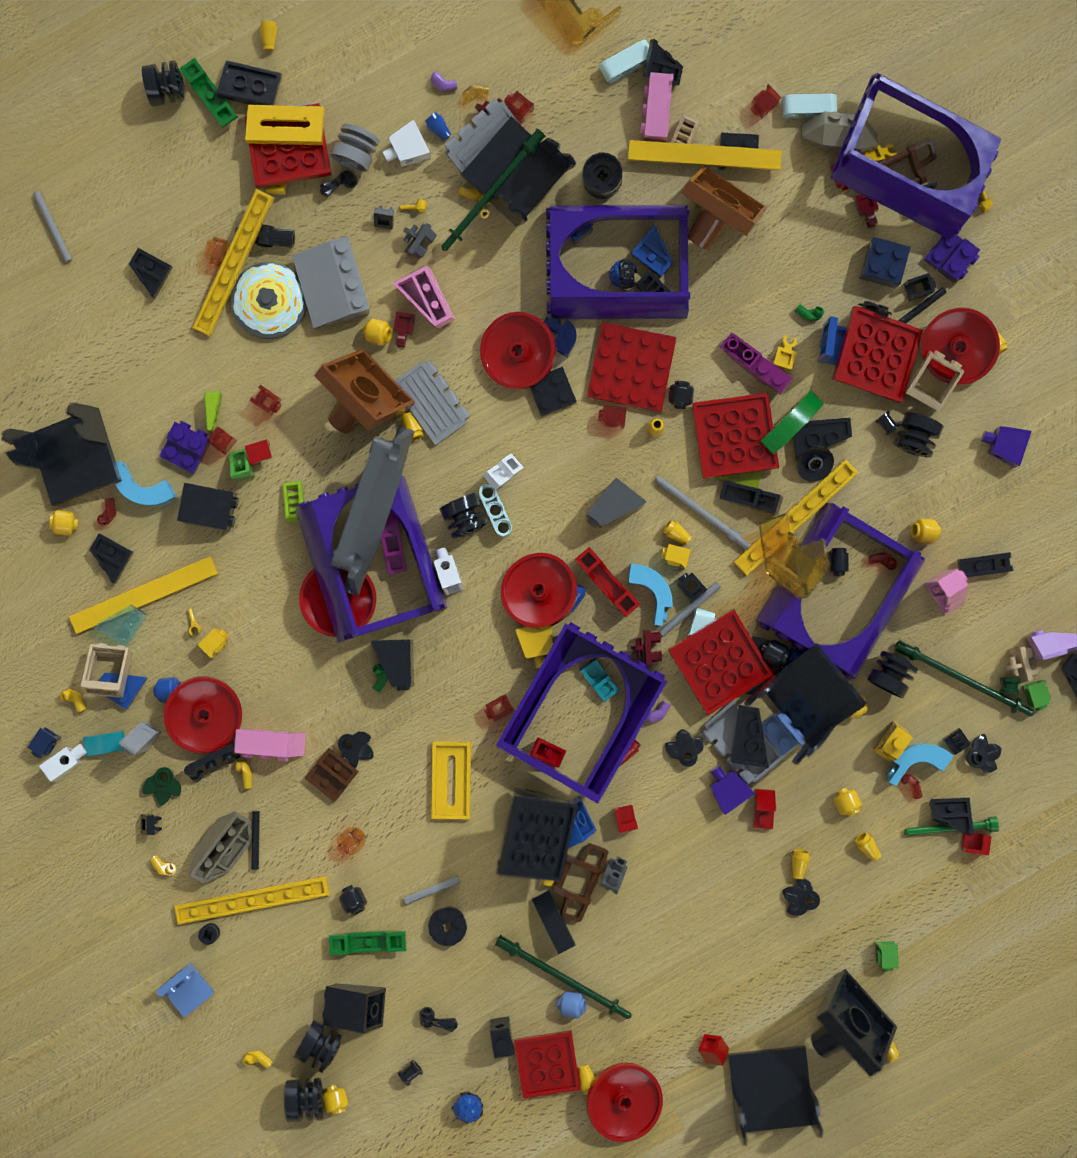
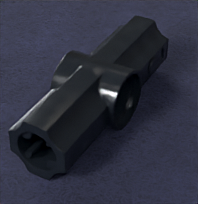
[235,225,295,248]

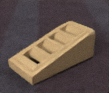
[670,114,700,144]

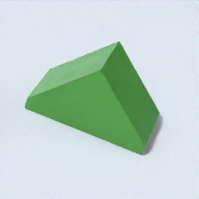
[229,449,255,482]

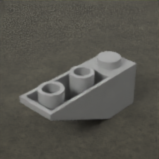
[119,721,161,755]

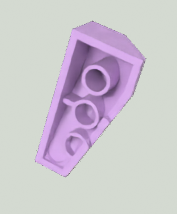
[1026,630,1077,660]

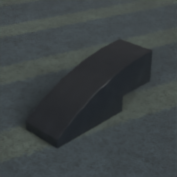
[719,480,783,516]
[532,890,576,954]

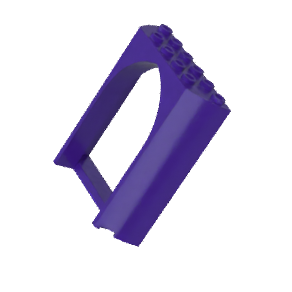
[829,73,1001,239]
[546,205,690,319]
[295,476,448,643]
[756,503,925,681]
[496,622,667,804]

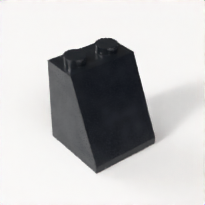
[177,483,239,531]
[371,640,414,691]
[322,983,386,1033]

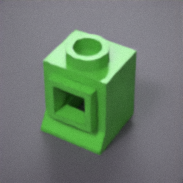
[1023,680,1051,711]
[875,941,899,972]

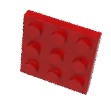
[514,1030,581,1099]

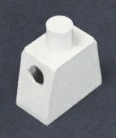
[383,120,431,166]
[434,548,464,595]
[39,743,87,782]

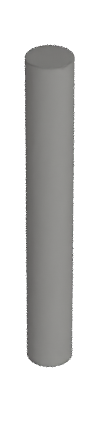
[404,876,460,905]

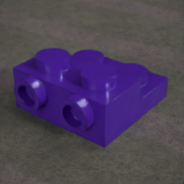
[924,234,980,283]
[159,421,212,474]

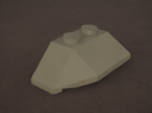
[801,111,878,152]
[188,811,252,884]

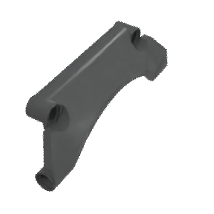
[331,426,414,596]

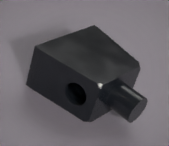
[490,1016,515,1058]

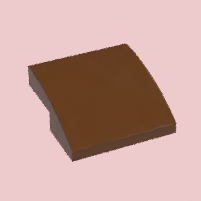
[305,748,359,803]

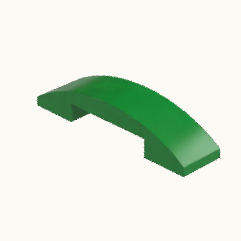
[179,58,238,128]
[760,390,824,455]
[329,931,407,955]

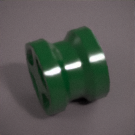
[1000,677,1020,694]

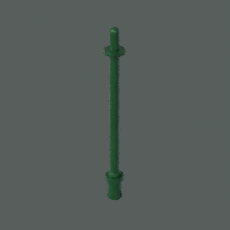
[441,129,546,251]
[894,639,1035,717]
[495,934,632,1019]

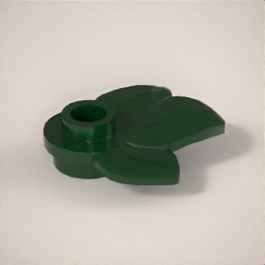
[142,767,181,806]

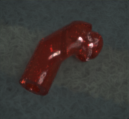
[97,498,116,525]
[901,772,923,799]

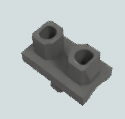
[403,223,437,258]
[599,856,628,894]

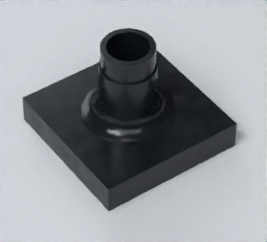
[811,969,897,1077]

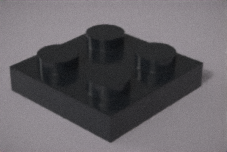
[530,366,577,417]

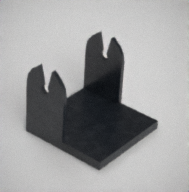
[460,116,576,227]
[1,403,121,506]
[744,643,867,765]
[496,787,578,882]
[728,1045,823,1146]

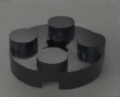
[428,906,467,946]

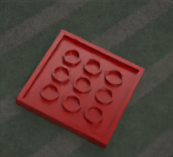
[245,103,332,189]
[832,305,923,403]
[587,322,677,412]
[692,393,779,479]
[667,609,773,715]

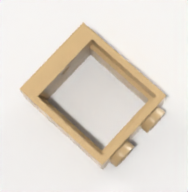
[906,350,964,412]
[80,643,132,698]

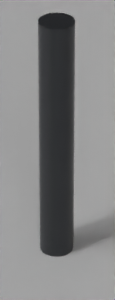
[898,287,947,324]
[251,811,260,870]

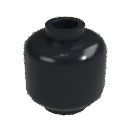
[668,381,694,409]
[760,640,791,668]
[339,885,367,916]

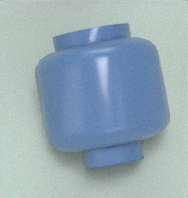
[557,992,587,1019]

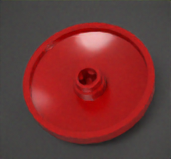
[921,307,1000,385]
[480,312,556,389]
[501,553,578,629]
[299,568,377,637]
[163,676,242,753]
[586,1062,663,1142]

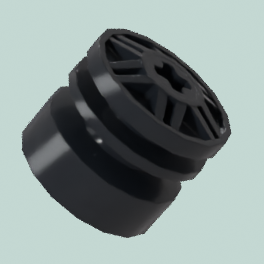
[142,60,185,107]
[582,152,623,199]
[893,412,944,458]
[439,493,489,539]
[867,651,919,699]
[293,1020,342,1073]
[284,1078,324,1123]

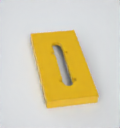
[245,105,325,145]
[431,741,471,819]

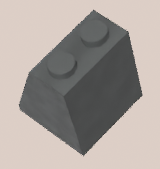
[586,477,646,528]

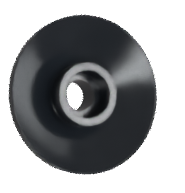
[796,446,834,481]

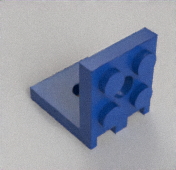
[818,317,846,365]

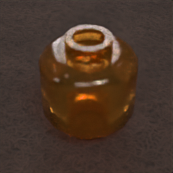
[204,236,230,266]
[337,827,365,856]

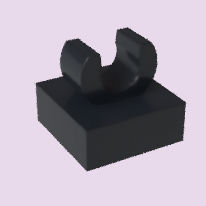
[374,206,394,229]
[943,728,971,755]
[141,814,162,835]

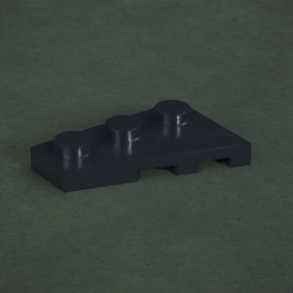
[793,418,852,461]
[730,705,769,768]

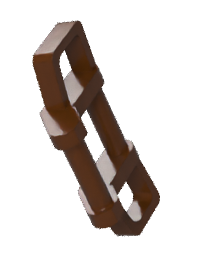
[878,138,937,185]
[551,843,609,922]

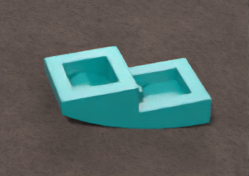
[579,658,619,702]
[83,731,125,756]

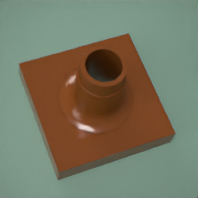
[681,166,768,250]
[314,349,415,433]

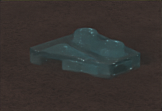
[94,604,148,647]

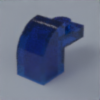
[544,316,577,358]

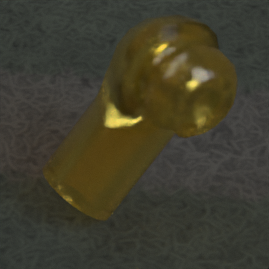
[462,84,489,102]

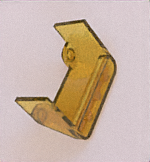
[537,0,622,47]
[759,513,829,600]

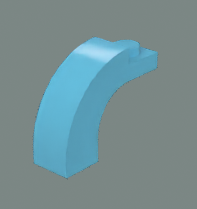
[116,461,178,507]
[628,564,673,626]
[886,743,954,786]

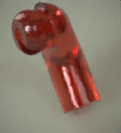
[868,552,897,570]

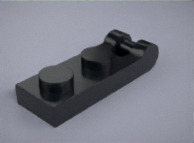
[957,552,1013,578]
[184,744,240,782]

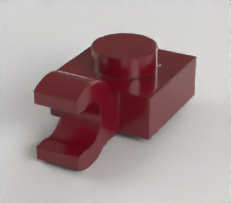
[854,195,879,229]
[393,312,416,348]

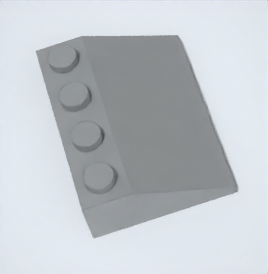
[292,236,370,329]

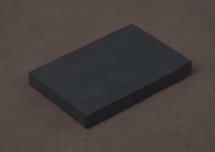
[216,60,282,105]

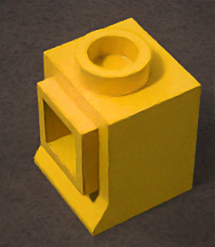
[660,544,691,569]
[198,628,229,658]

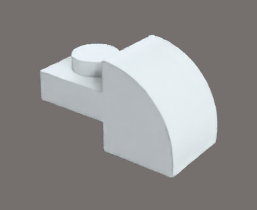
[483,454,524,490]

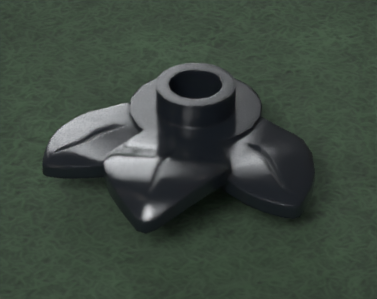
[858,301,892,317]
[665,729,704,767]
[338,731,374,769]
[966,734,1002,773]
[782,878,820,916]

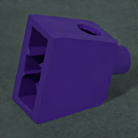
[981,426,1032,468]
[709,766,755,815]

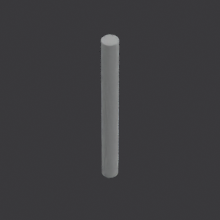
[33,191,72,263]
[658,582,721,637]

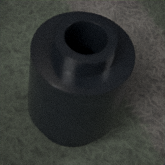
[829,548,849,576]

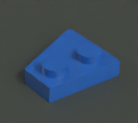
[631,224,673,277]
[99,672,148,709]

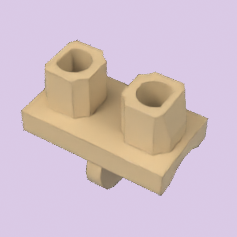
[1005,646,1039,682]

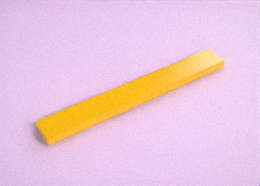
[628,140,782,171]
[192,189,275,337]
[733,459,858,576]
[69,556,219,634]
[174,876,330,925]

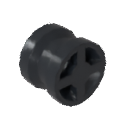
[198,923,220,945]

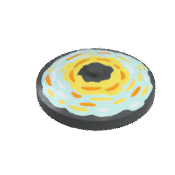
[230,262,307,339]

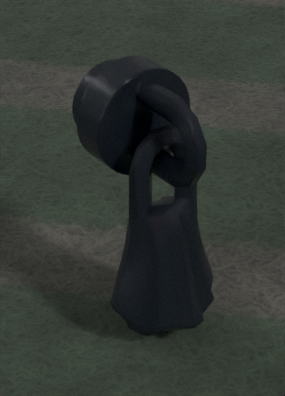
[320,170,358,197]
[419,1007,458,1032]

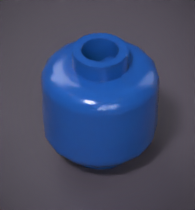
[153,677,182,703]

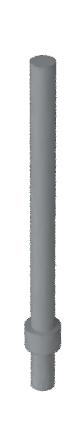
[655,476,751,550]

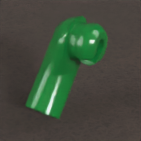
[794,304,824,322]
[372,664,388,693]

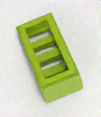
[204,391,222,433]
[282,481,305,523]

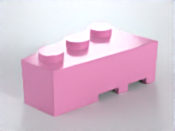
[640,72,674,142]
[393,266,456,329]
[924,569,968,615]
[234,729,306,761]

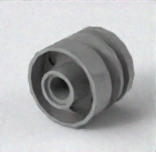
[330,124,380,172]

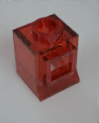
[750,84,781,119]
[504,90,534,124]
[250,385,282,415]
[598,405,627,429]
[208,426,237,455]
[484,694,515,722]

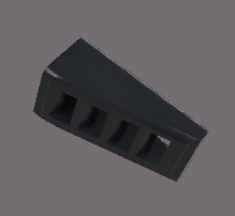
[636,270,671,292]

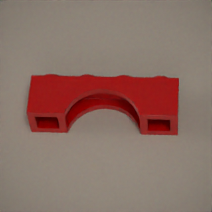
[574,547,641,617]

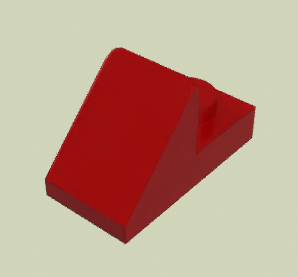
[529,737,567,768]
[753,789,776,829]

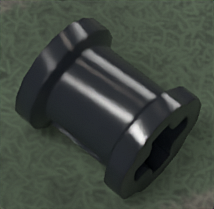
[875,411,900,436]
[398,1060,423,1086]

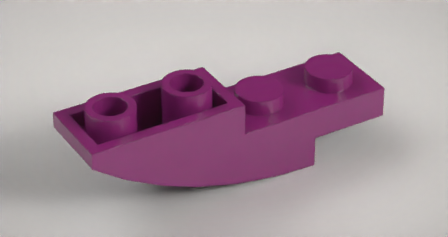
[720,332,793,395]
[381,512,407,575]

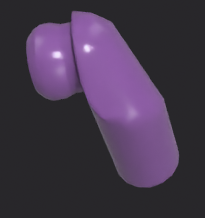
[431,72,457,92]
[646,701,671,723]

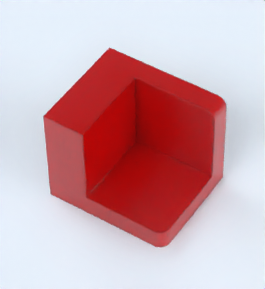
[245,439,272,466]
[614,805,638,833]
[961,832,992,856]
[698,1034,729,1066]

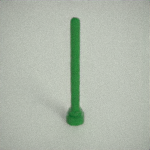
[904,816,999,836]

